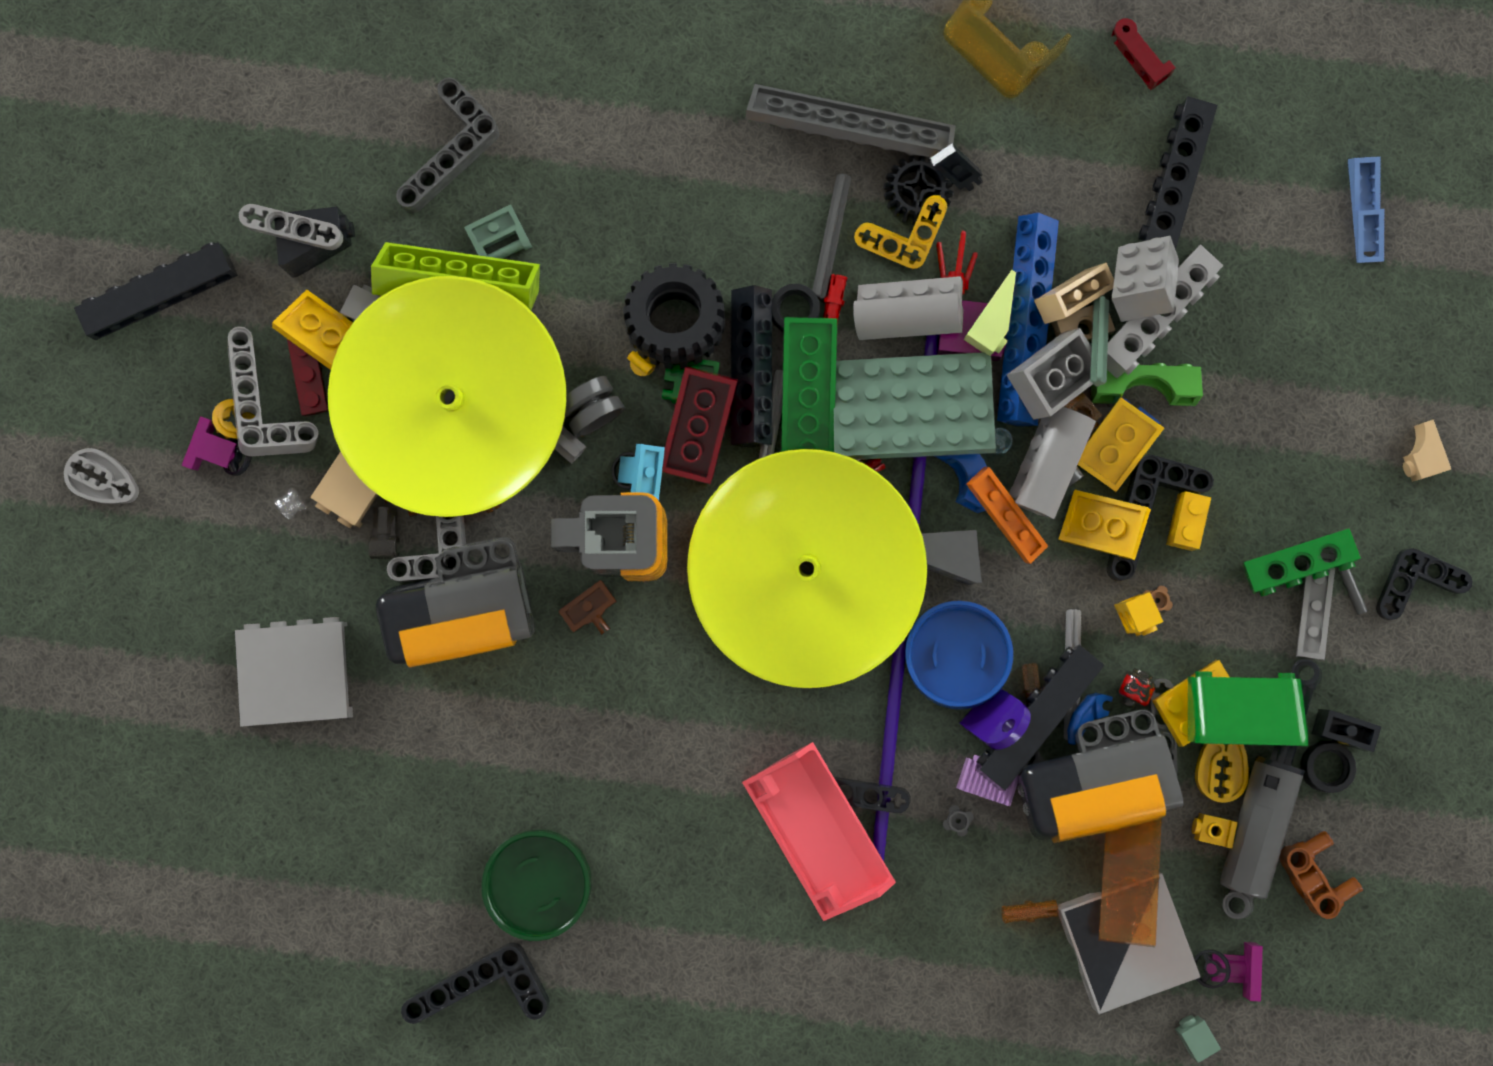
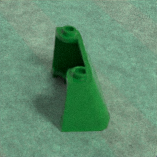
[1188,671,1308,746]

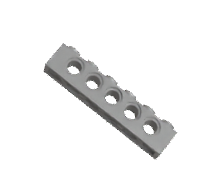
[1107,244,1224,378]

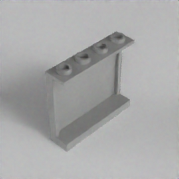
[235,617,353,727]

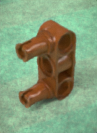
[1279,831,1363,919]

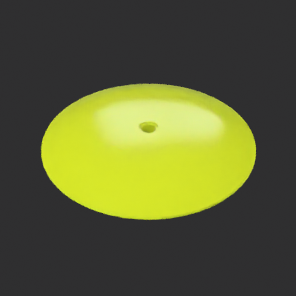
[328,276,567,517]
[687,449,927,688]

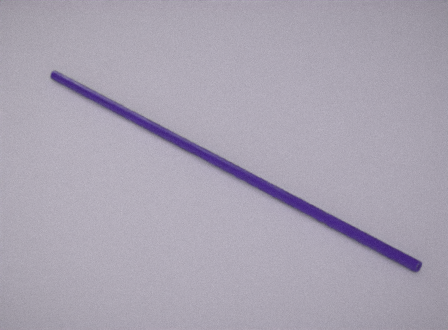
[873,334,939,861]

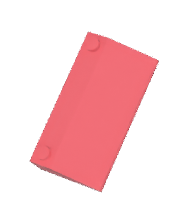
[742,742,896,921]

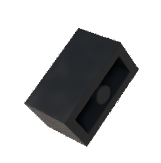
[1311,709,1382,752]

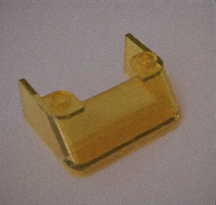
[943,0,1072,98]

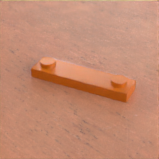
[966,467,1048,564]

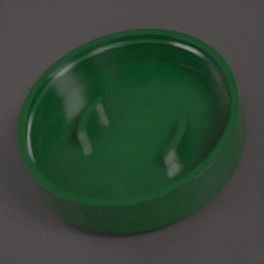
[482,829,591,941]

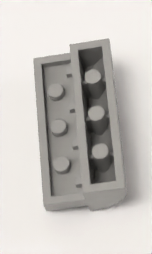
[854,276,964,340]
[1009,407,1096,519]

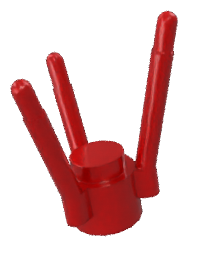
[936,231,978,295]

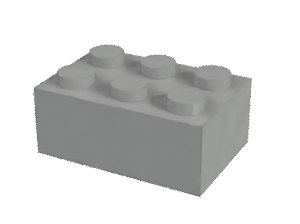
[1112,236,1179,322]
[1007,328,1093,420]

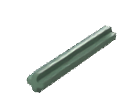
[1090,296,1109,387]

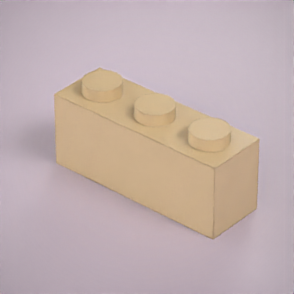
[1034,263,1114,324]

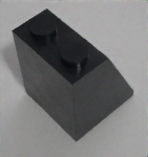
[274,207,355,278]

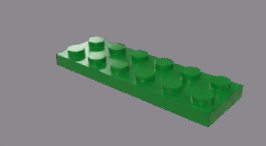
[781,317,837,452]

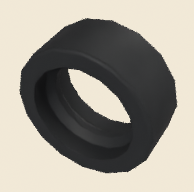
[772,284,820,333]
[1300,742,1357,793]

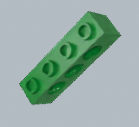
[1242,528,1361,597]

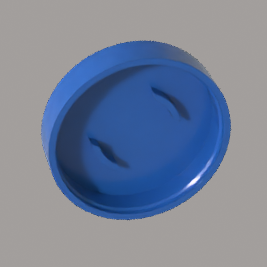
[906,601,1013,709]

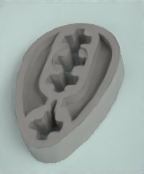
[64,448,139,504]

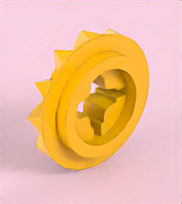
[212,399,255,439]

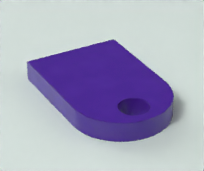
[959,689,1031,750]

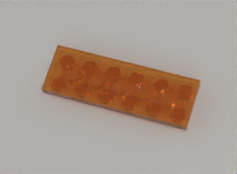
[1098,818,1162,948]

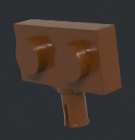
[558,580,617,635]

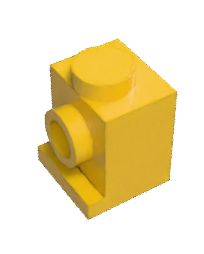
[1192,813,1237,849]

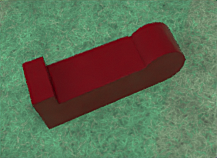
[1111,18,1176,91]

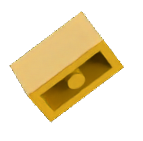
[1166,491,1211,551]

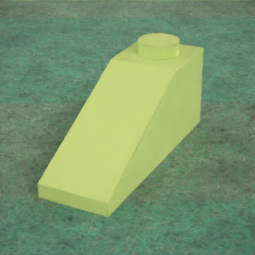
[963,270,1016,356]

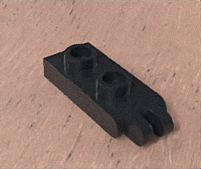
[930,143,983,191]

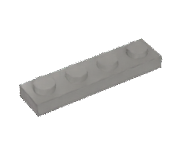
[1296,553,1335,660]

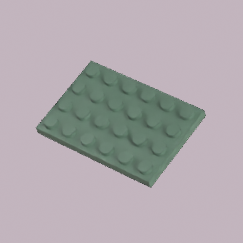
[834,353,996,460]

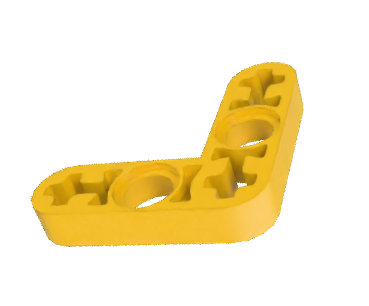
[854,195,947,269]

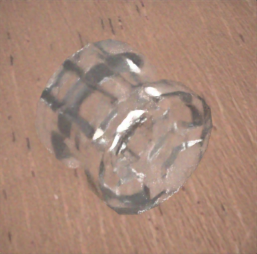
[274,487,308,521]

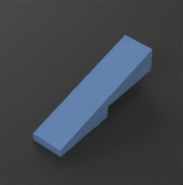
[1348,157,1384,263]

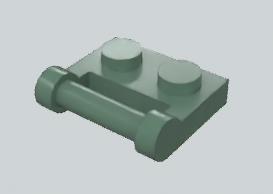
[464,204,532,259]

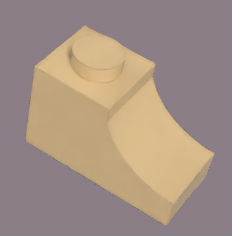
[1403,420,1451,482]

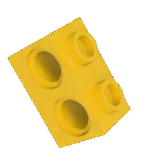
[1114,592,1163,636]

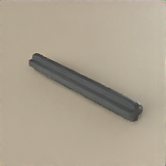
[812,174,851,299]

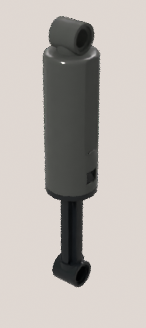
[1219,659,1322,919]

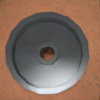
[565,376,625,438]

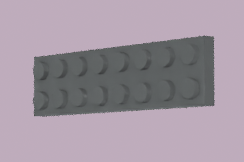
[745,84,956,158]

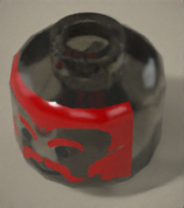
[1116,668,1156,710]

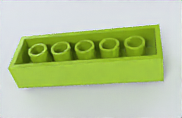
[371,242,540,310]

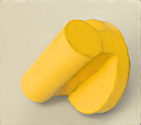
[627,351,656,376]

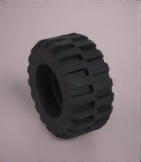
[623,263,725,369]

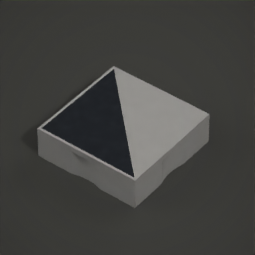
[1055,870,1200,1014]

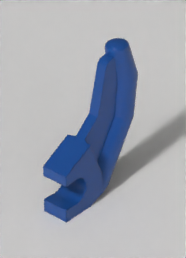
[1067,693,1113,745]

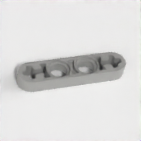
[239,204,343,250]

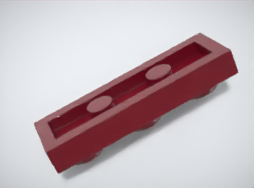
[287,340,329,416]

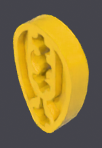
[1195,744,1249,803]

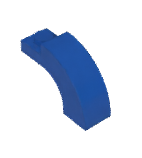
[934,454,987,513]

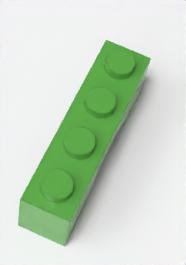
[1091,363,1203,406]

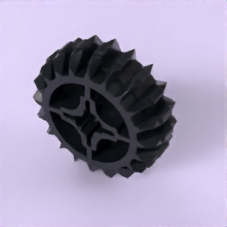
[883,155,953,225]

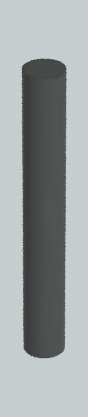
[1329,549,1368,615]

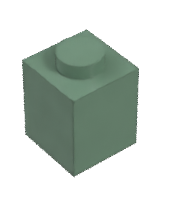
[1175,1015,1221,1063]

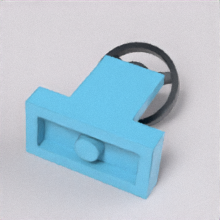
[612,444,665,500]

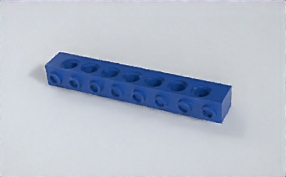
[997,213,1059,426]

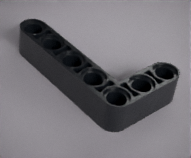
[1107,455,1214,581]
[401,942,550,1024]

